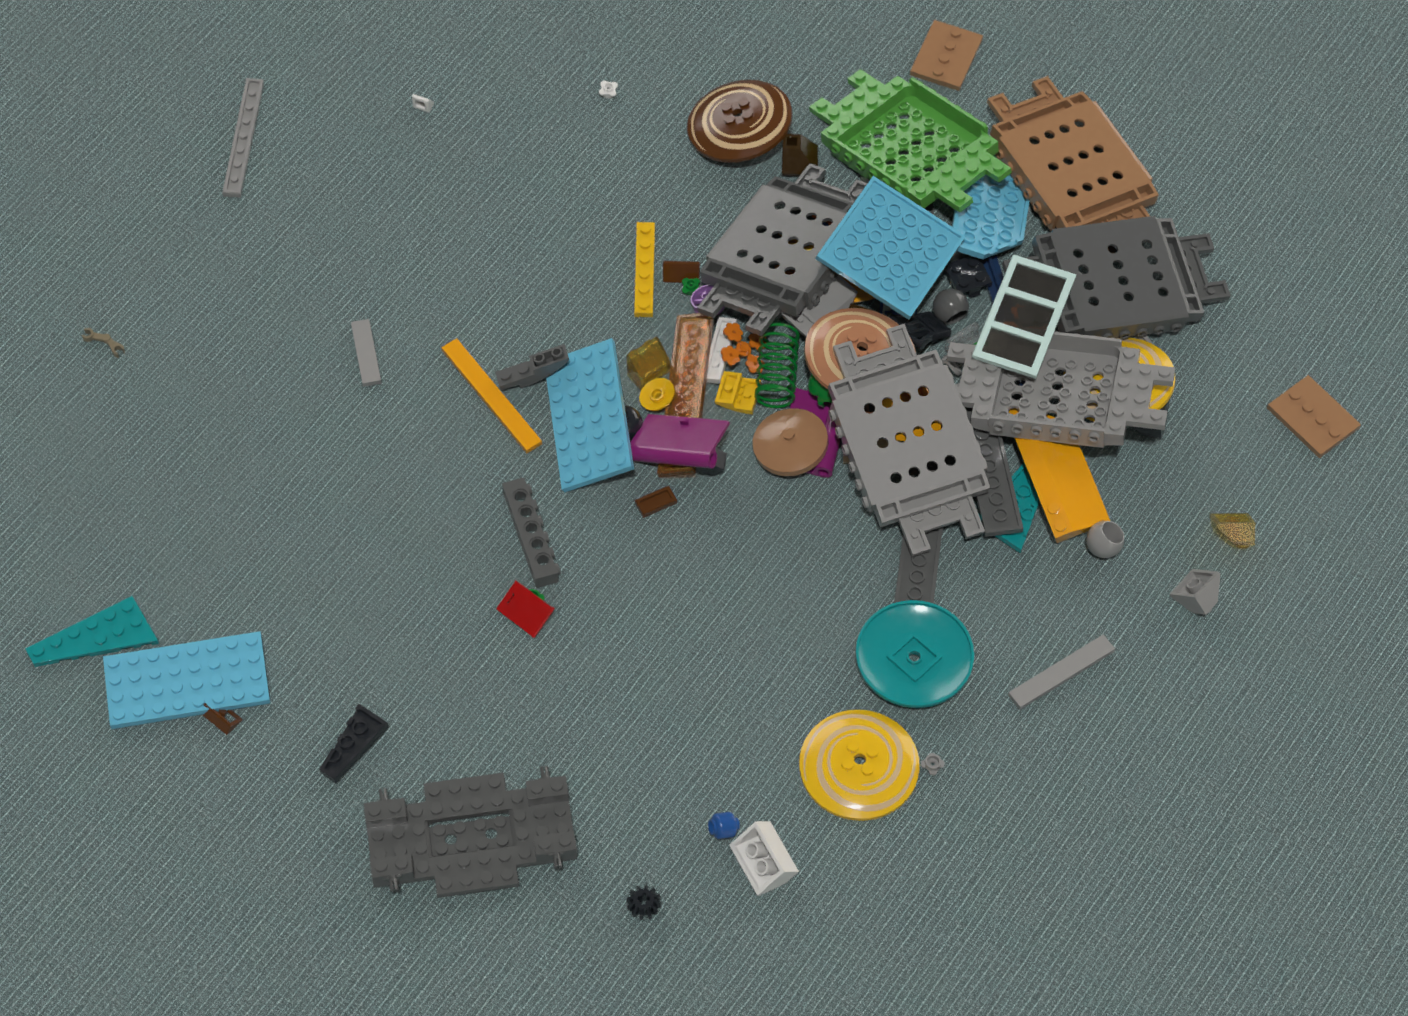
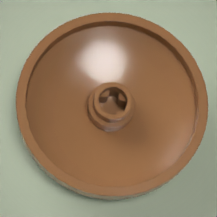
[752,408,829,476]

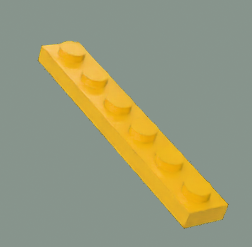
[634,222,655,317]

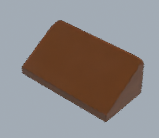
[663,261,700,283]
[202,703,243,735]

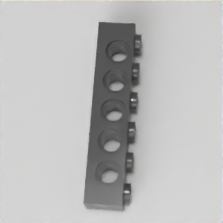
[502,477,561,588]

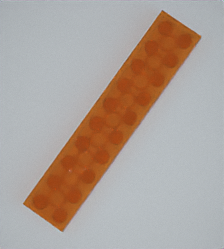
[657,313,714,477]

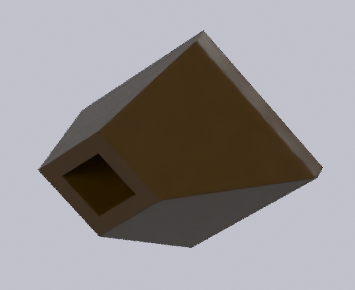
[782,134,818,176]

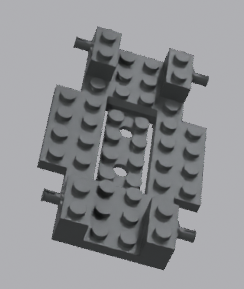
[364,766,577,898]

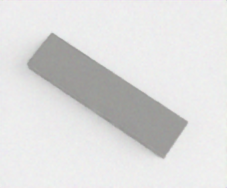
[351,319,381,387]

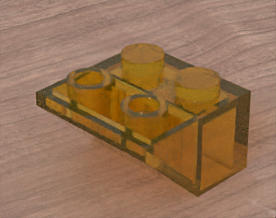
[627,336,671,390]

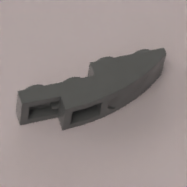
[495,344,569,390]

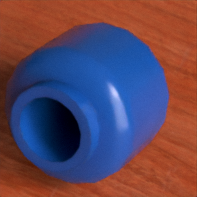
[708,812,740,840]

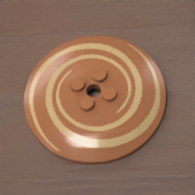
[804,308,916,399]

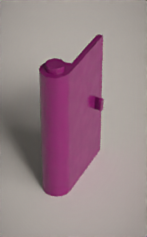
[790,388,841,478]
[630,414,730,469]

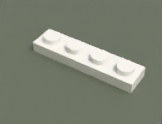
[702,317,738,384]

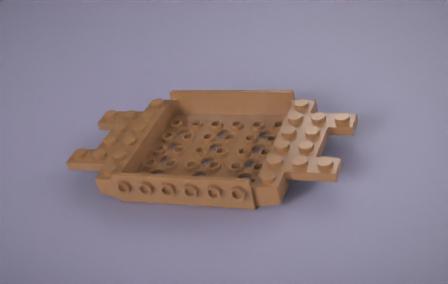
[987,76,1159,254]

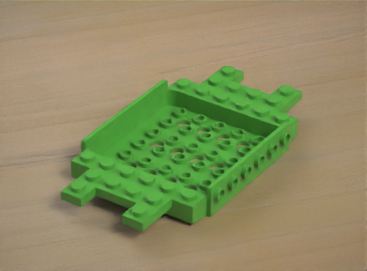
[809,69,1012,212]

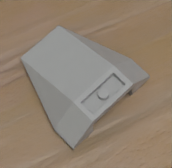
[777,274,858,338]

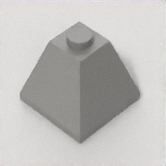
[1169,569,1220,615]

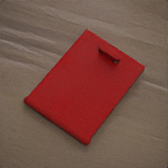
[496,580,555,638]

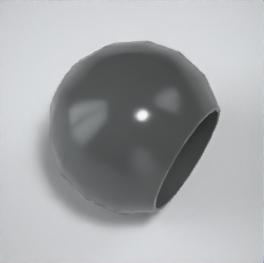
[932,289,969,325]

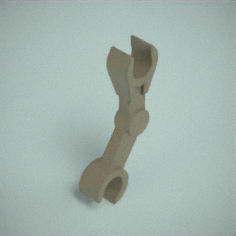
[82,328,125,358]

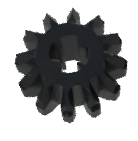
[626,884,661,921]

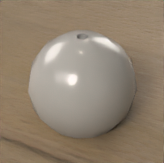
[1086,520,1124,558]

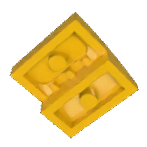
[715,371,762,415]

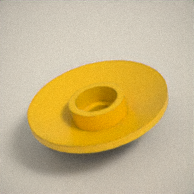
[639,378,675,411]

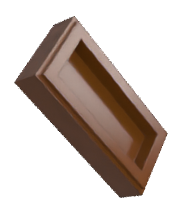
[635,485,677,518]

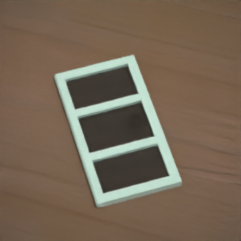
[972,255,1076,379]

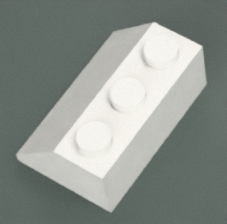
[729,821,799,896]

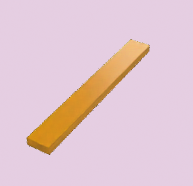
[441,338,542,454]

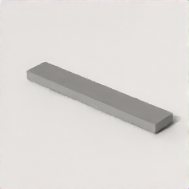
[1008,635,1115,710]

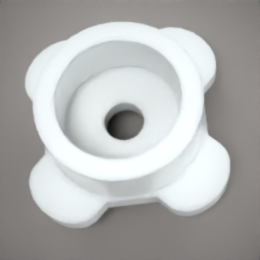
[599,81,618,98]

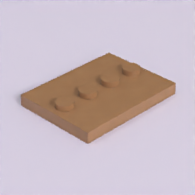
[910,20,983,91]
[1267,375,1361,458]

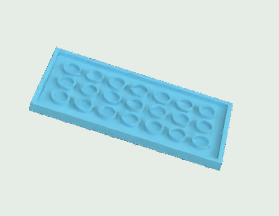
[546,338,634,492]
[103,631,270,729]

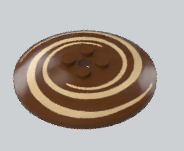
[687,80,793,162]

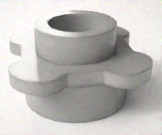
[921,753,945,775]

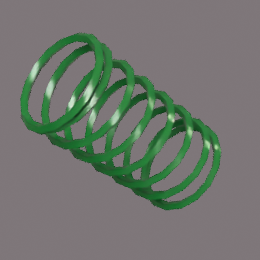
[754,323,800,408]

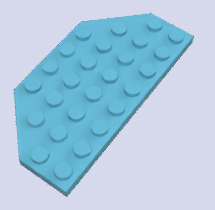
[952,155,1029,259]

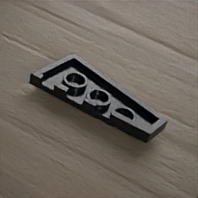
[319,703,389,783]

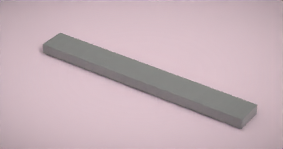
[222,78,264,198]

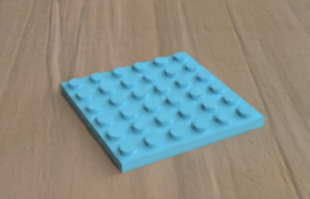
[815,176,966,320]

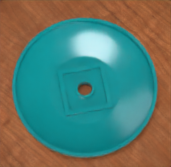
[856,600,974,708]

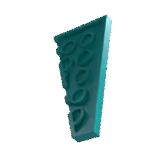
[979,463,1040,553]
[25,596,159,667]

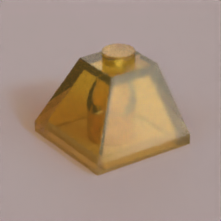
[1210,513,1255,548]

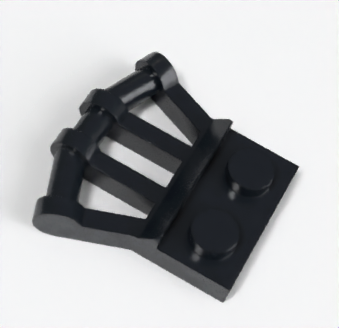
[889,311,952,350]

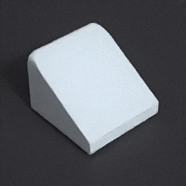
[412,94,434,112]

